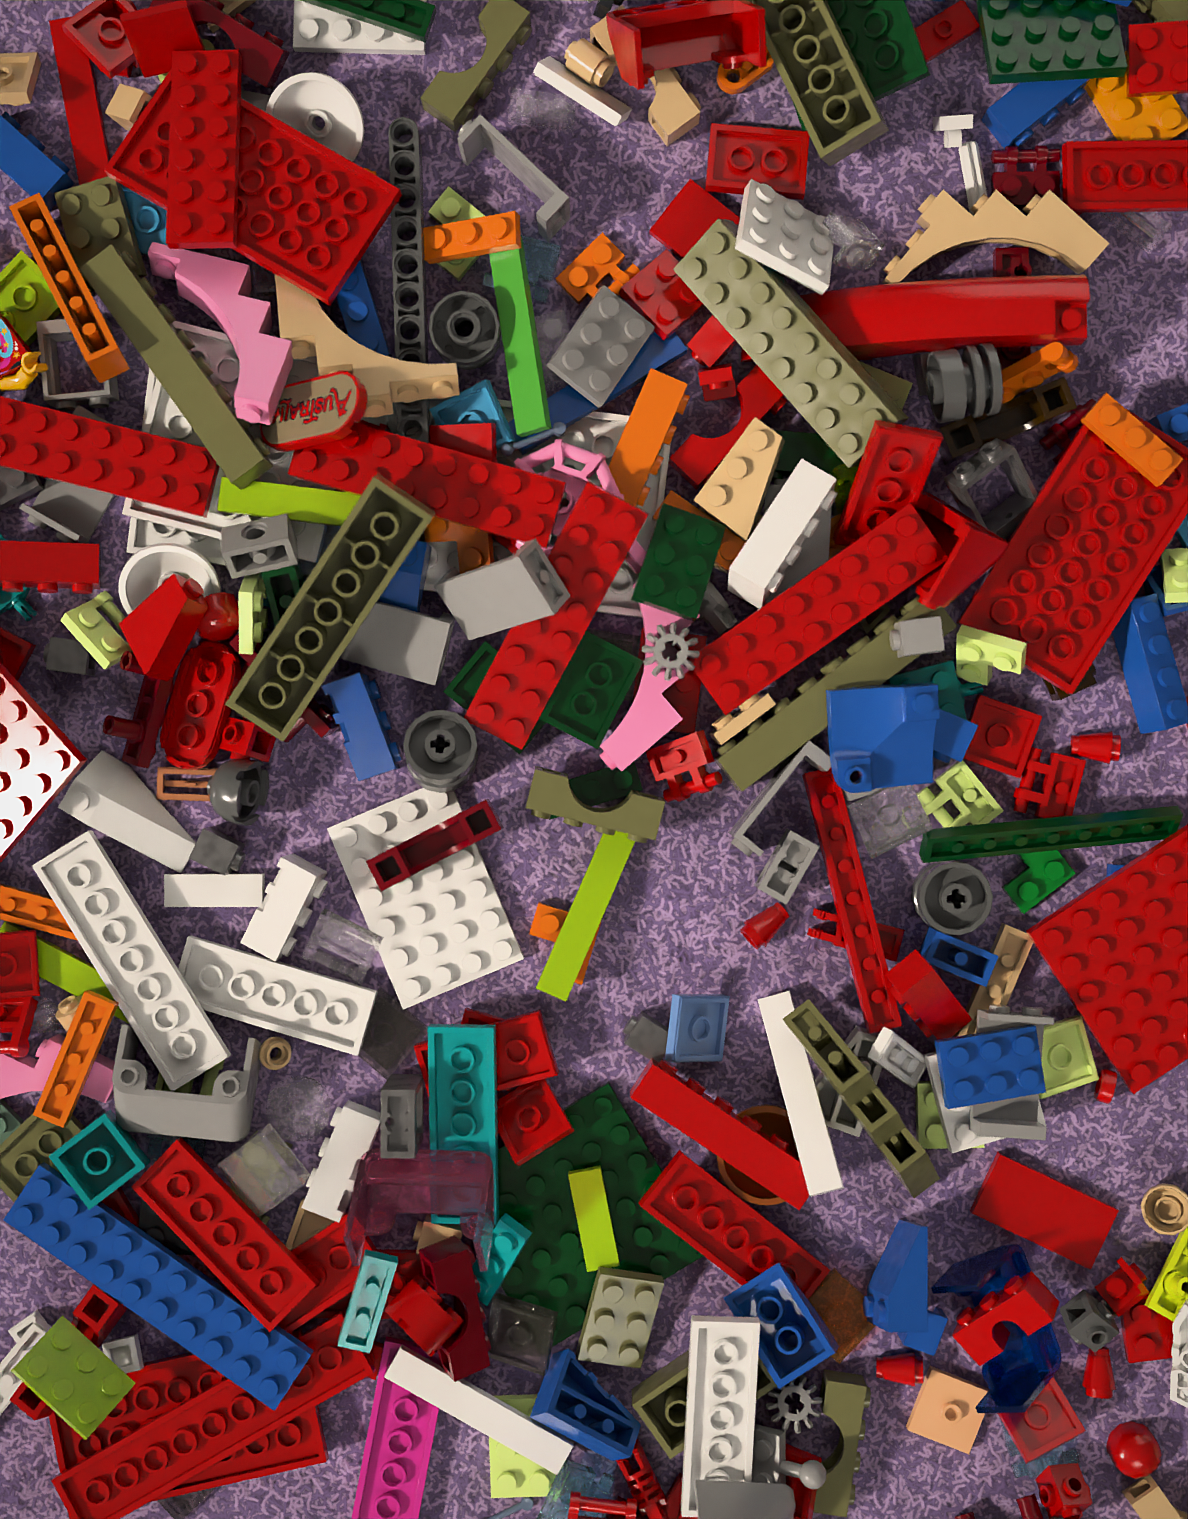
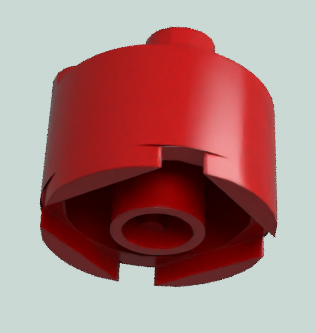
[384,1274,464,1357]

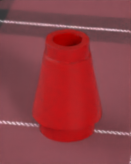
[1070,731,1121,764]
[740,902,790,950]
[1082,1347,1116,1399]
[876,1352,923,1387]

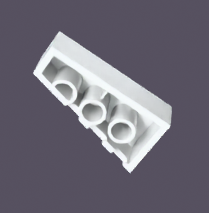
[727,459,838,609]

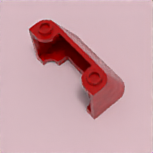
[913,490,1010,611]

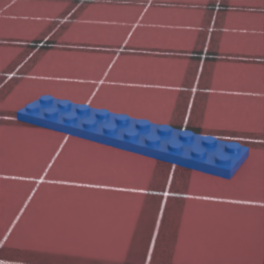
[3,1162,314,1411]

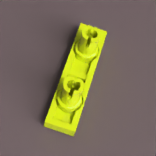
[1144,1227,1188,1321]

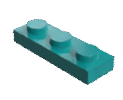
[472,1213,532,1306]
[337,1249,398,1353]

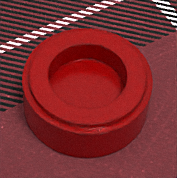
[1094,1069,1117,1104]

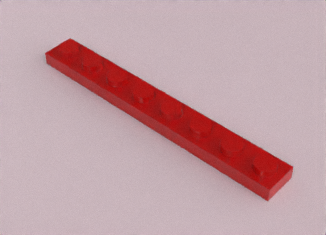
[802,768,903,1034]

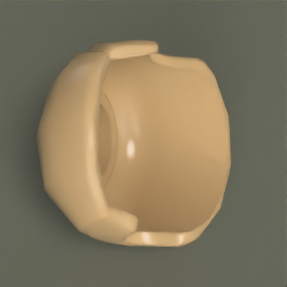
[1141,1183,1188,1236]

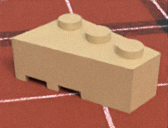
[694,417,785,541]

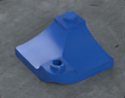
[826,682,940,793]

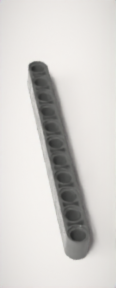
[388,117,430,444]

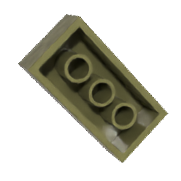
[631,1350,777,1459]

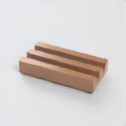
[156,767,217,801]

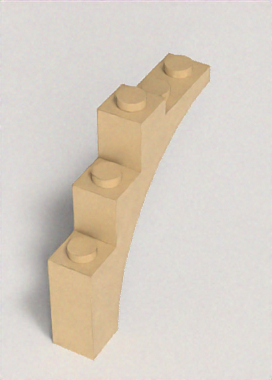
[882,190,1109,284]
[275,274,460,418]

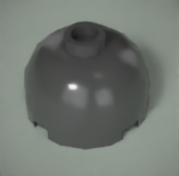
[207,759,269,826]

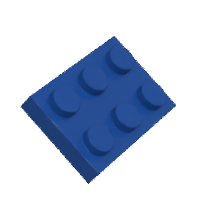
[934,1024,1046,1109]

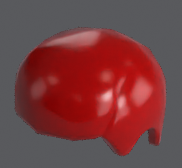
[196,592,239,641]
[1106,1421,1162,1479]

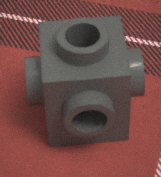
[1059,1289,1120,1352]

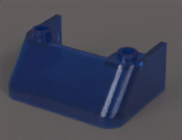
[931,1244,1061,1413]

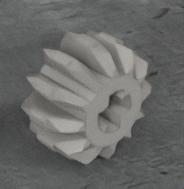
[641,623,700,681]
[766,1375,822,1434]

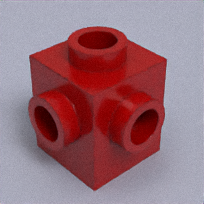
[218,716,276,763]
[1035,1463,1093,1519]

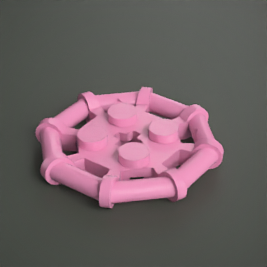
[513,439,624,557]

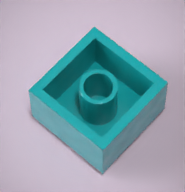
[48,1109,151,1210]

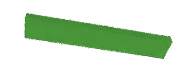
[489,236,551,437]

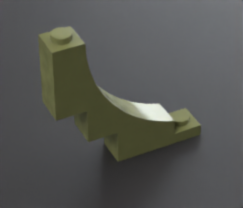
[783,999,940,1198]

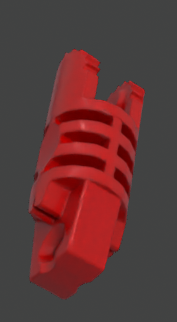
[616,1439,669,1519]

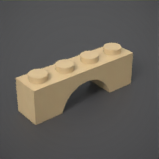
[590,5,701,147]

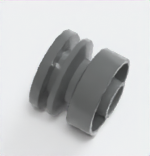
[429,291,501,370]
[926,342,1003,423]

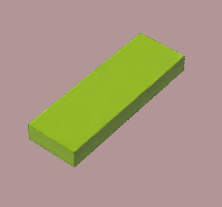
[568,1165,620,1272]

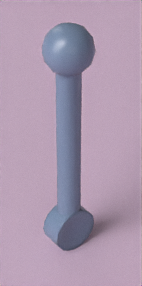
[500,422,566,457]
[487,1497,534,1519]

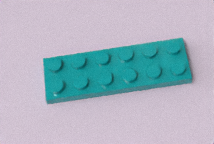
[428,1024,499,1225]

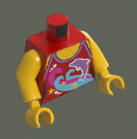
[0,313,48,392]

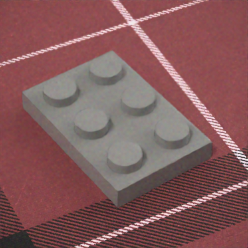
[546,285,655,408]

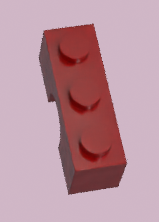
[952,1271,1059,1366]

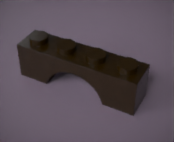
[937,376,1077,465]

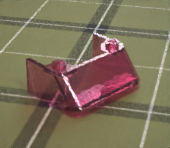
[343,1148,494,1271]

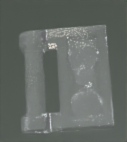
[302,908,384,986]

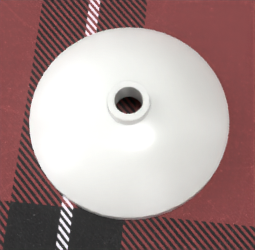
[266,72,364,162]
[119,543,221,615]

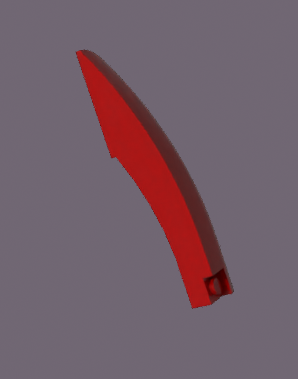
[741,275,1090,362]

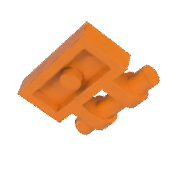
[555,232,640,305]

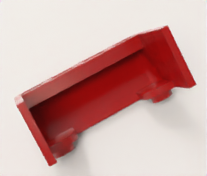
[606,0,767,89]

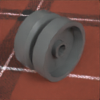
[403,710,478,793]
[911,860,993,935]

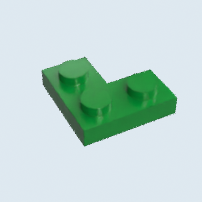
[1002,850,1076,914]

